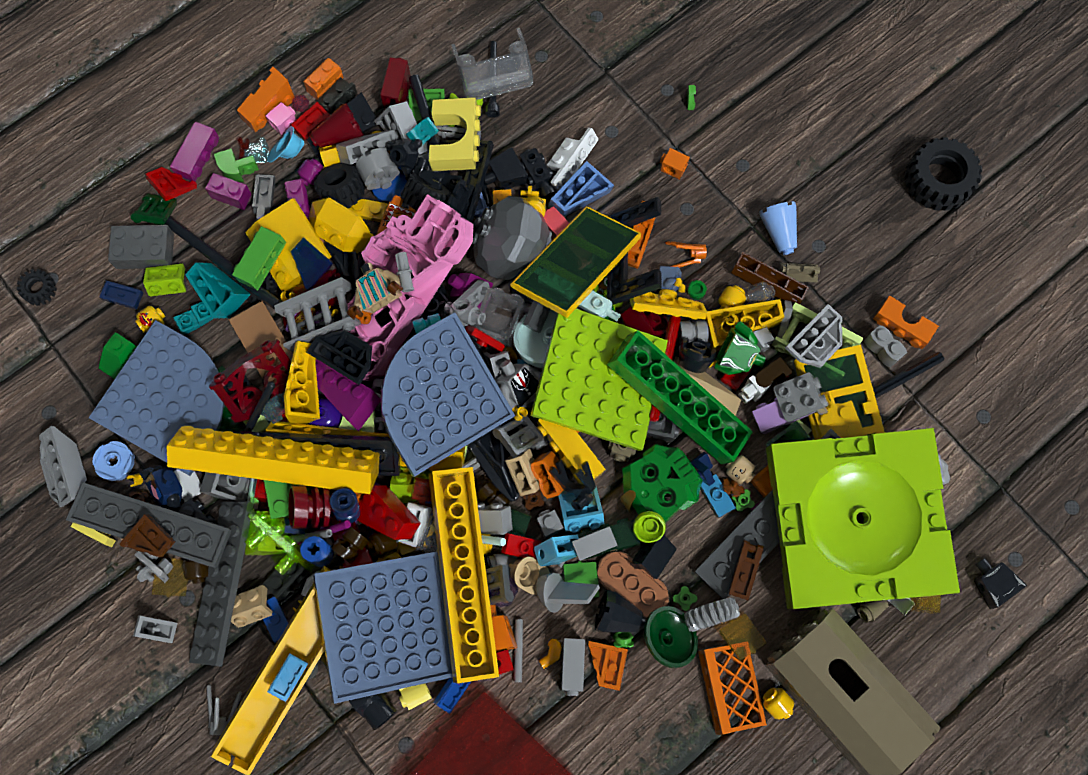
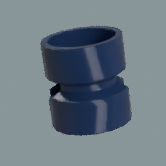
[330,488,361,523]

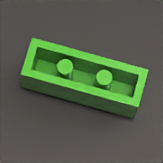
[232,226,287,291]

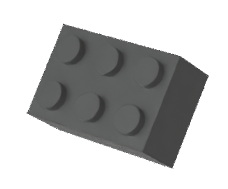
[108,225,174,269]

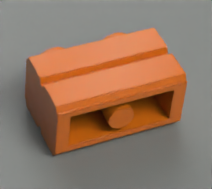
[303,58,344,100]

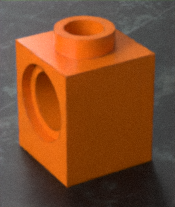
[660,148,690,180]

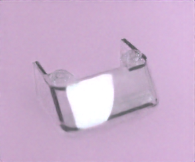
[451,28,534,100]

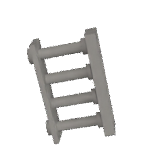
[274,277,361,352]

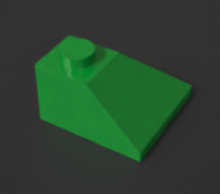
[98,332,137,379]

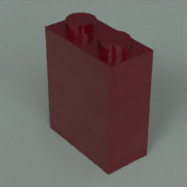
[381,57,411,111]

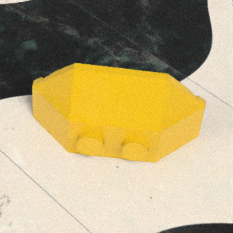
[309,197,374,253]

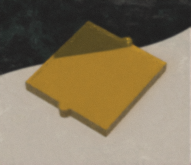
[152,558,188,598]
[719,613,767,661]

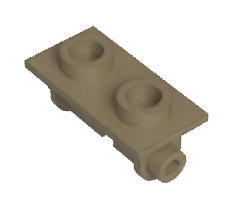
[780,263,820,283]

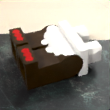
[738,357,792,404]

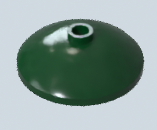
[644,606,698,668]

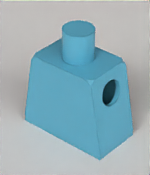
[534,535,579,566]

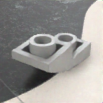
[572,527,618,561]

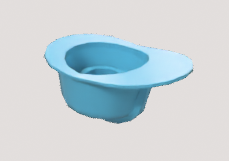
[267,126,304,163]

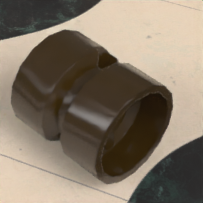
[476,482,510,506]
[330,526,369,564]

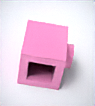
[266,102,296,136]

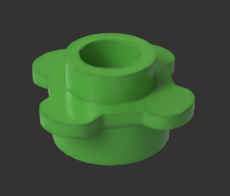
[732,489,755,512]
[673,586,697,611]
[613,632,634,648]

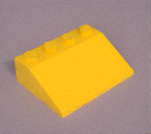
[245,198,332,292]

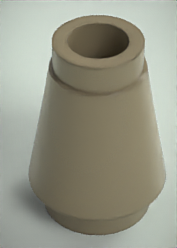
[857,600,889,623]

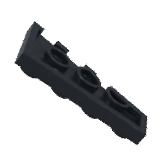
[307,92,378,157]

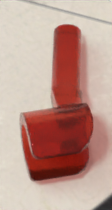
[238,137,251,160]

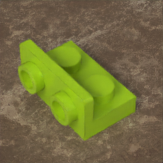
[143,264,186,296]

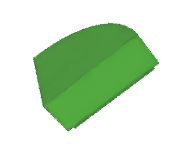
[686,85,696,110]

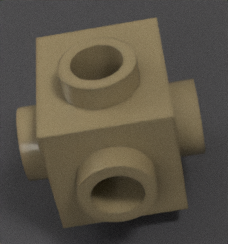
[608,442,636,462]

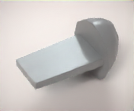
[536,573,600,613]

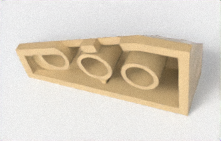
[674,356,741,416]

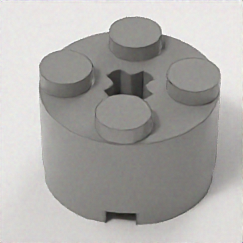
[355,148,400,190]

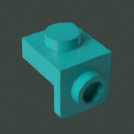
[406,117,439,145]

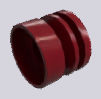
[288,485,331,529]

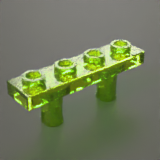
[244,509,315,575]

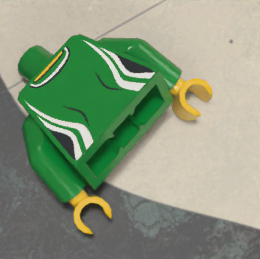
[708,314,765,375]

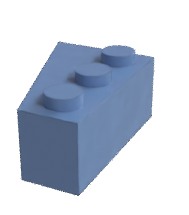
[548,161,614,217]

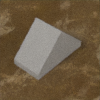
[133,615,178,643]

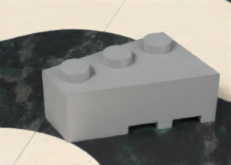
[374,102,429,156]

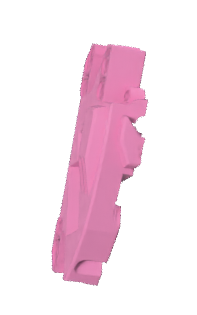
[347,194,473,382]

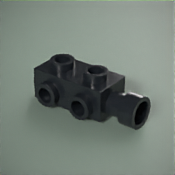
[520,148,557,200]

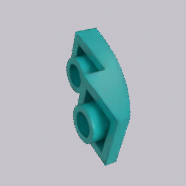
[173,302,213,335]

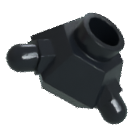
[387,139,422,178]

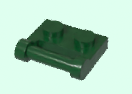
[131,194,177,225]

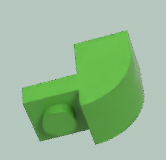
[214,149,259,182]

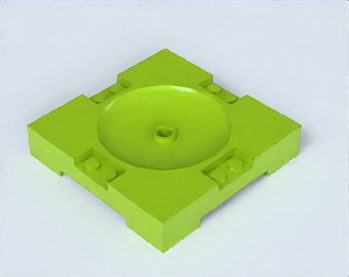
[766,428,960,609]

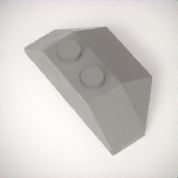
[785,304,842,368]
[39,426,87,507]

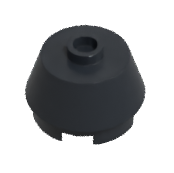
[679,337,716,373]

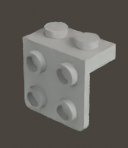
[774,372,829,422]

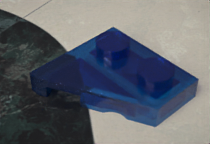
[291,237,333,291]

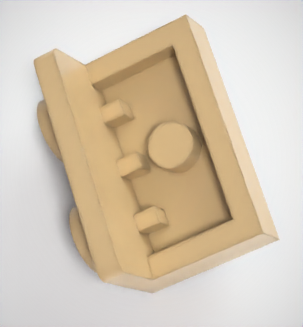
[231,585,272,628]

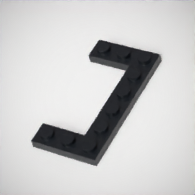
[441,140,494,223]
[607,197,662,305]

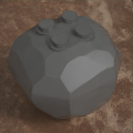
[472,196,552,280]

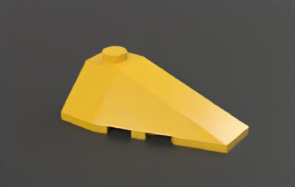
[284,341,320,424]

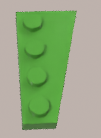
[263,480,319,519]

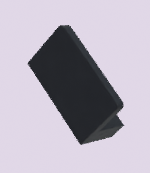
[630,535,677,579]

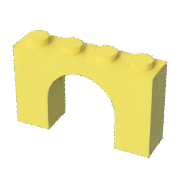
[429,98,481,171]

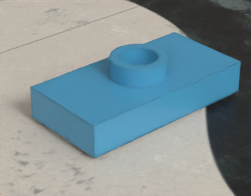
[701,474,736,518]
[267,653,308,702]

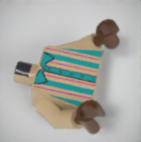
[347,263,403,320]

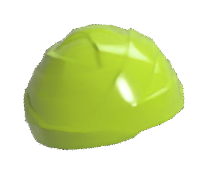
[633,511,666,543]

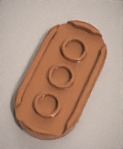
[597,552,669,618]

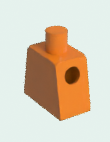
[490,605,517,652]

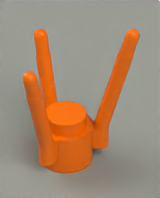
[666,241,707,268]

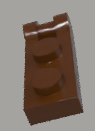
[728,540,764,600]

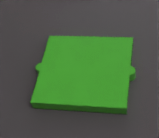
[563,561,599,598]

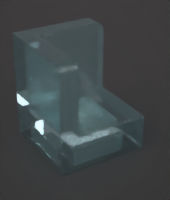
[244,137,269,163]

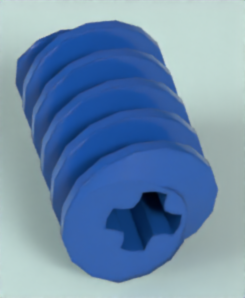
[300,536,334,567]

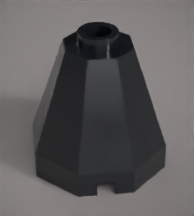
[594,590,645,632]

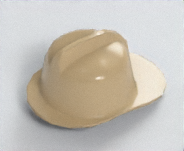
[508,556,550,595]

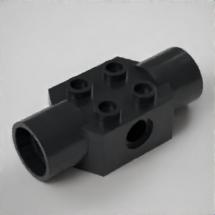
[319,650,397,731]

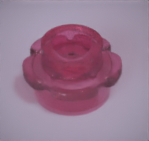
[292,95,309,112]

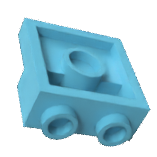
[558,487,604,533]

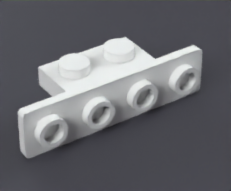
[547,128,598,192]

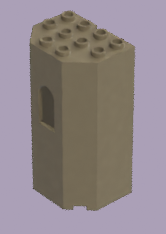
[765,609,940,775]

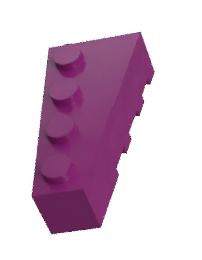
[315,360,381,431]

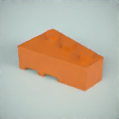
[237,67,295,132]

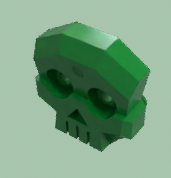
[623,444,703,524]

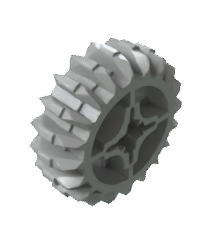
[684,598,740,632]

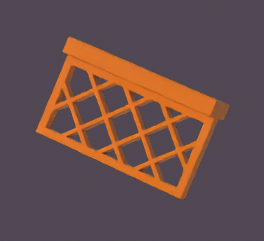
[698,642,767,735]

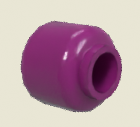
[298,158,324,186]

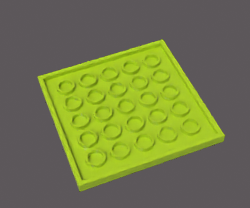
[530,304,668,451]

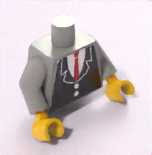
[497,360,542,421]

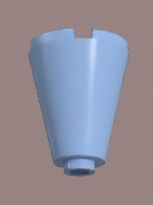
[759,202,797,255]

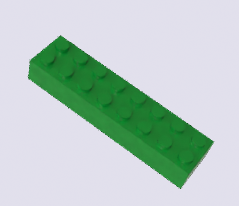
[607,330,753,464]

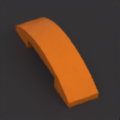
[628,200,656,269]

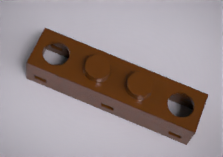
[731,252,809,306]

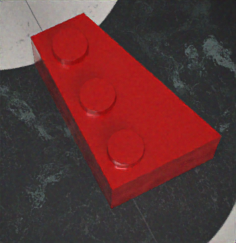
[357,485,421,540]

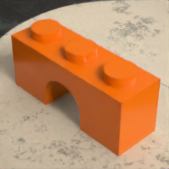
[873,296,939,350]

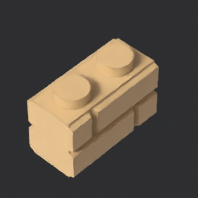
[505,449,540,496]

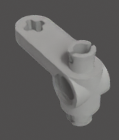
[444,280,490,326]

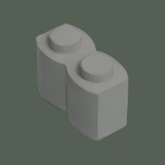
[864,325,907,368]

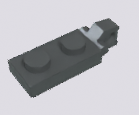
[252,174,276,220]

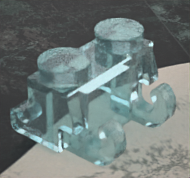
[261,393,285,424]

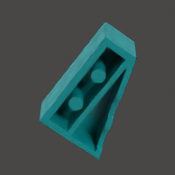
[185,263,251,319]

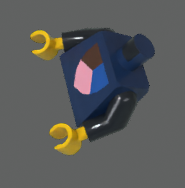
[127,464,183,512]

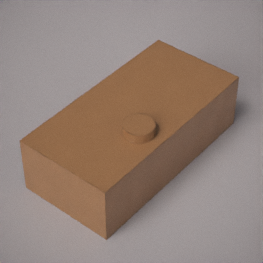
[229,301,293,382]

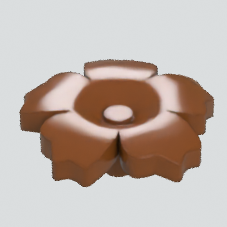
[722,478,745,497]

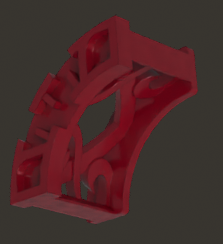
[209,339,291,423]

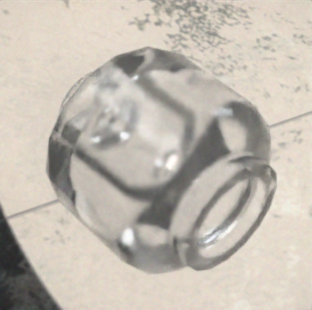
[746,281,775,304]

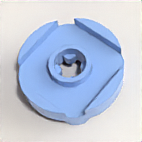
[92,441,135,481]

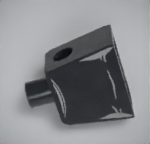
[974,557,1027,609]

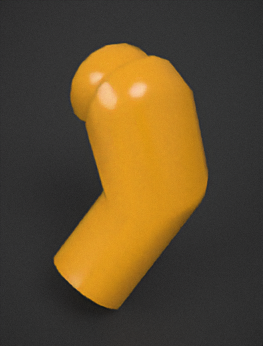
[539,639,562,669]

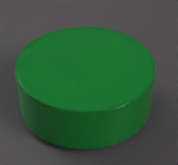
[687,280,707,300]

